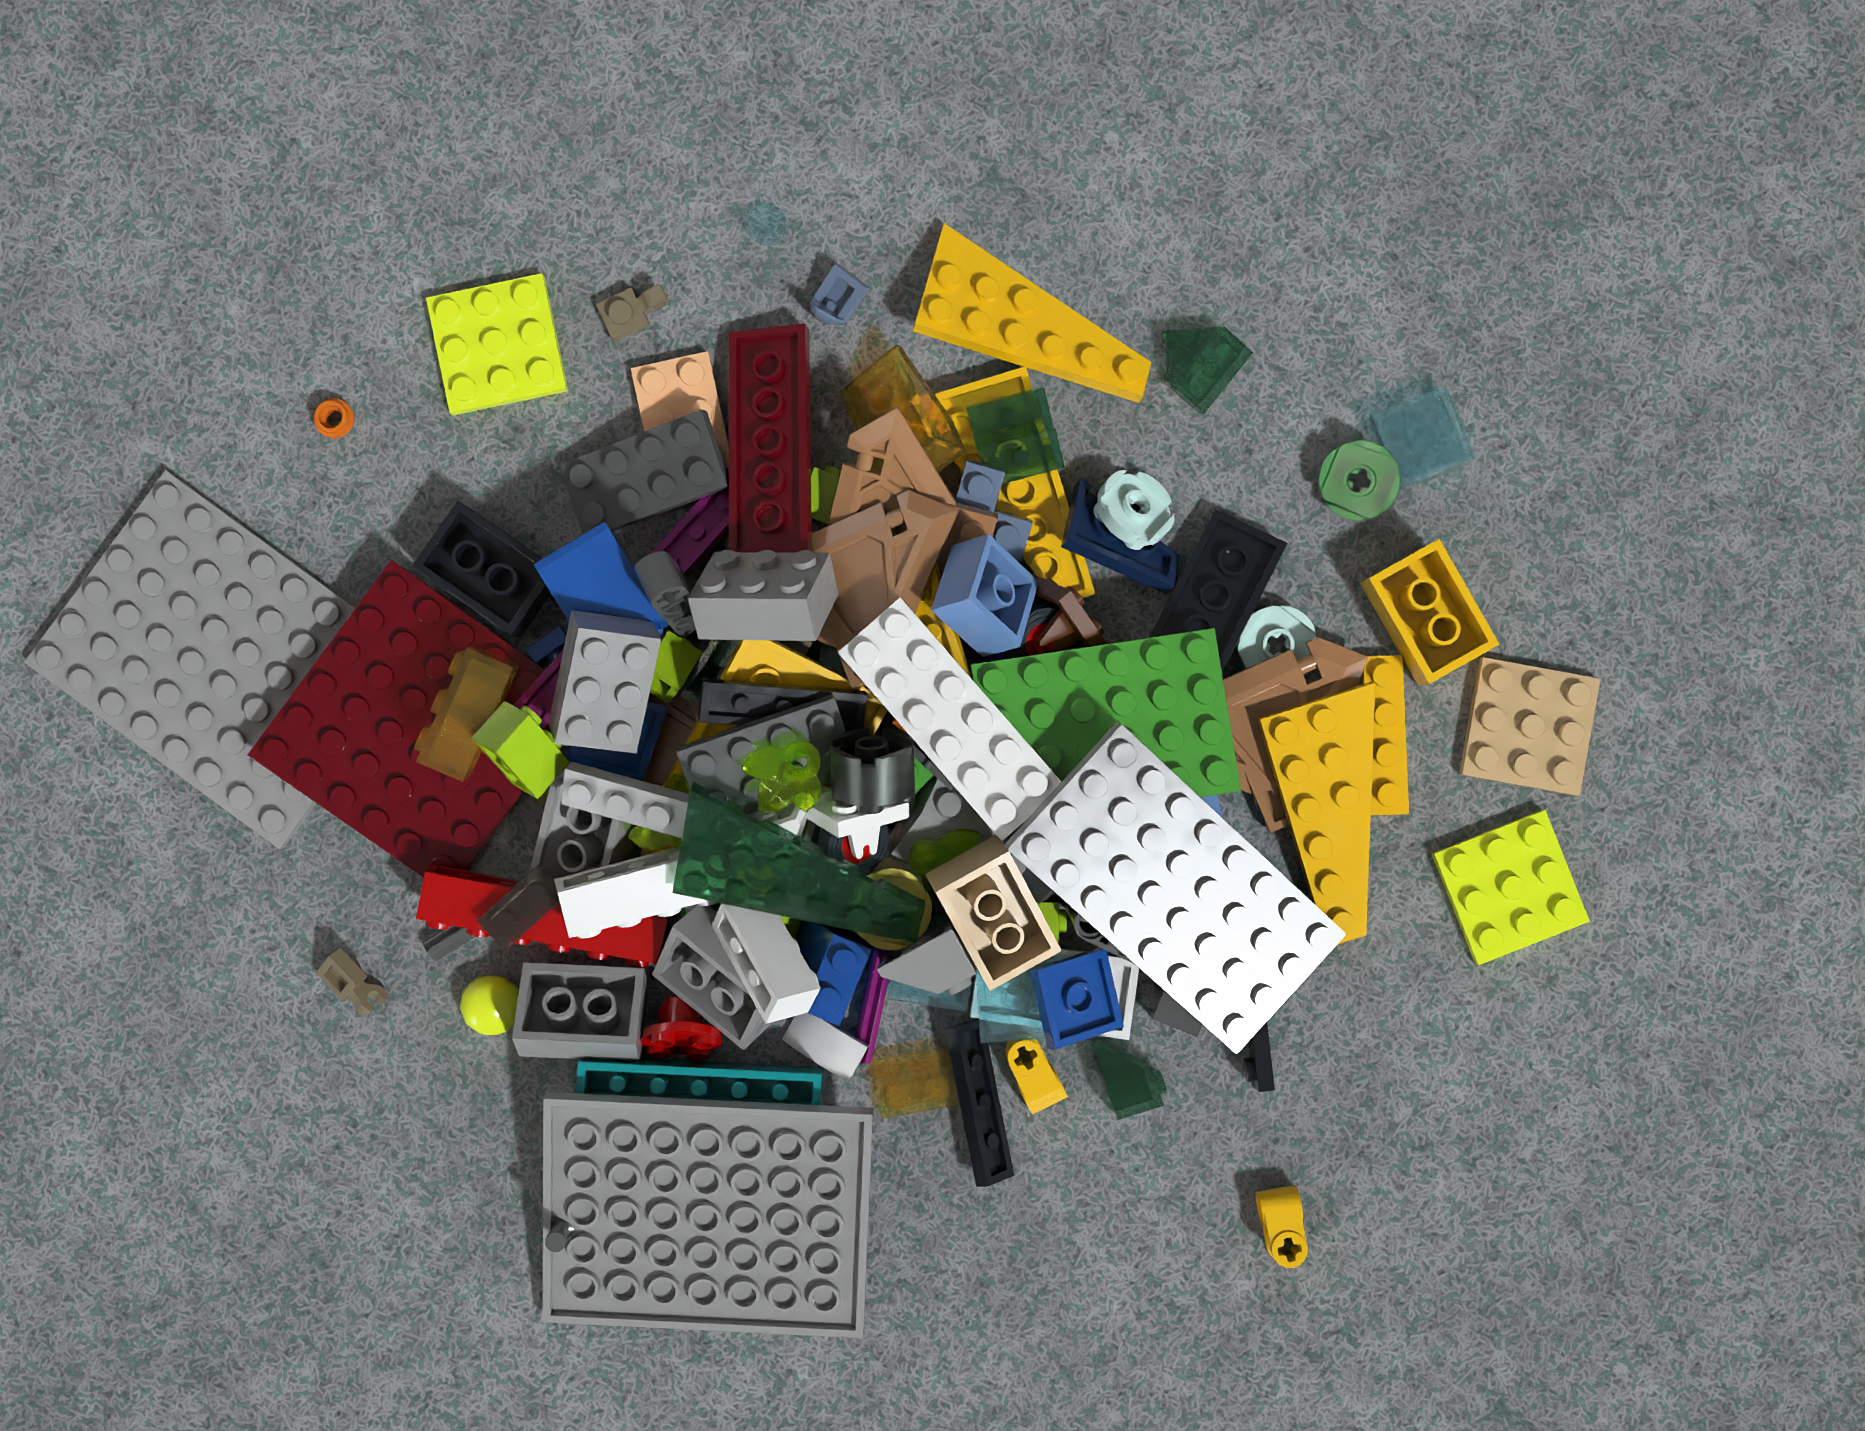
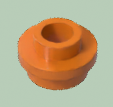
[314,398,355,439]

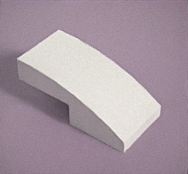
[782,1013,869,1082]

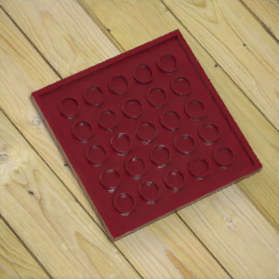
[247,560,551,878]

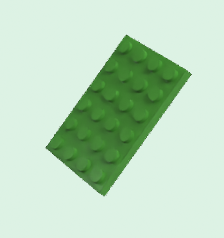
[970,628,1241,825]

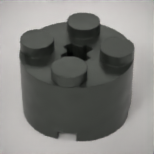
[830,728,915,814]

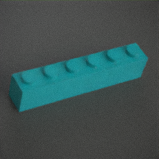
[576,1058,824,1105]

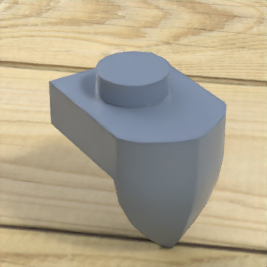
[810,264,870,325]

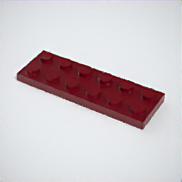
[729,323,812,553]

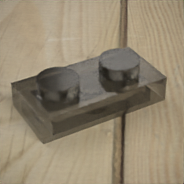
[477,863,559,950]

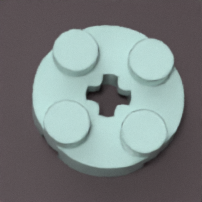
[1094,470,1174,550]
[1236,606,1316,676]

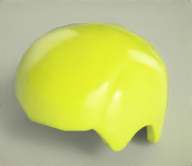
[460,975,519,1035]

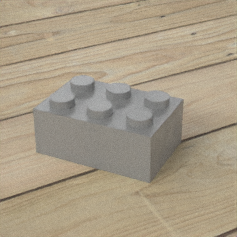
[688,550,838,641]
[549,610,661,753]
[652,905,773,1050]
[512,962,649,1062]

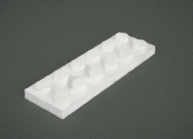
[838,598,1062,841]

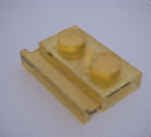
[871,1046,960,1119]

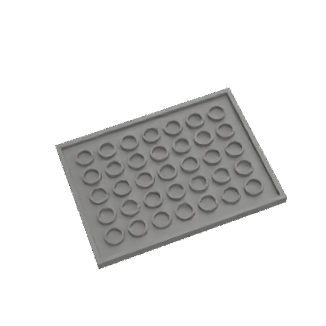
[24,470,356,849]
[543,1092,873,1338]

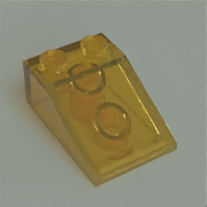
[840,344,966,473]

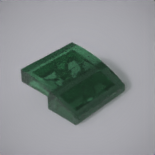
[965,386,1065,484]

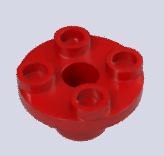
[641,994,722,1061]

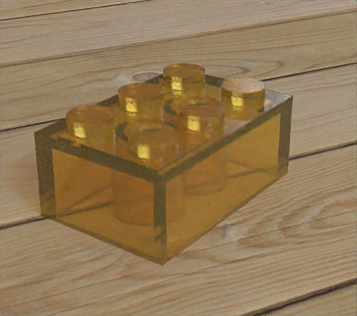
[414,646,520,782]

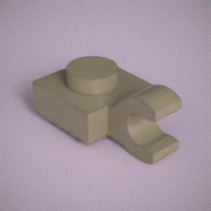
[596,284,671,342]
[316,947,389,1018]

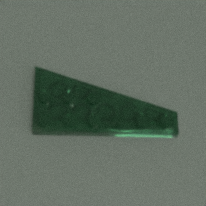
[672,781,925,944]

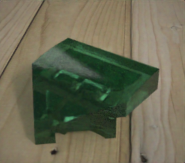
[1162,326,1253,414]

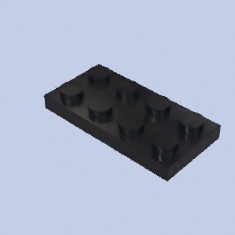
[1149,509,1288,673]

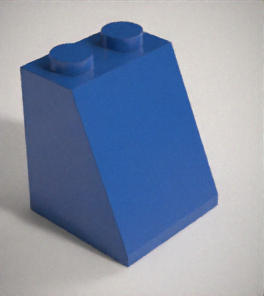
[534,522,669,635]
[795,914,873,1027]

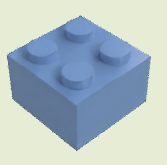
[931,533,1039,657]

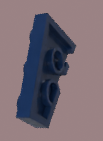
[1061,478,1179,594]

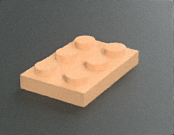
[631,351,729,470]

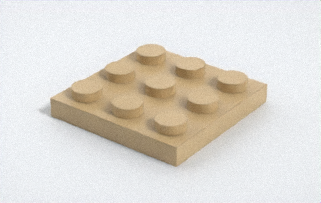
[1459,657,1601,796]

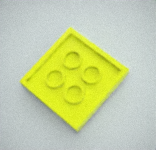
[426,273,568,415]
[1431,810,1590,965]

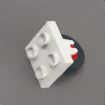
[807,786,909,878]

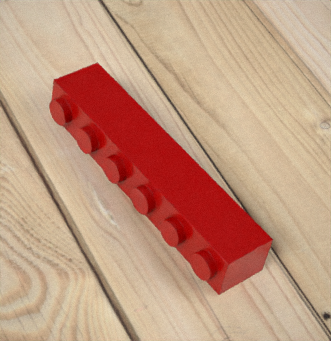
[416,864,668,967]

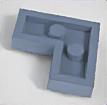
[955,459,1033,560]

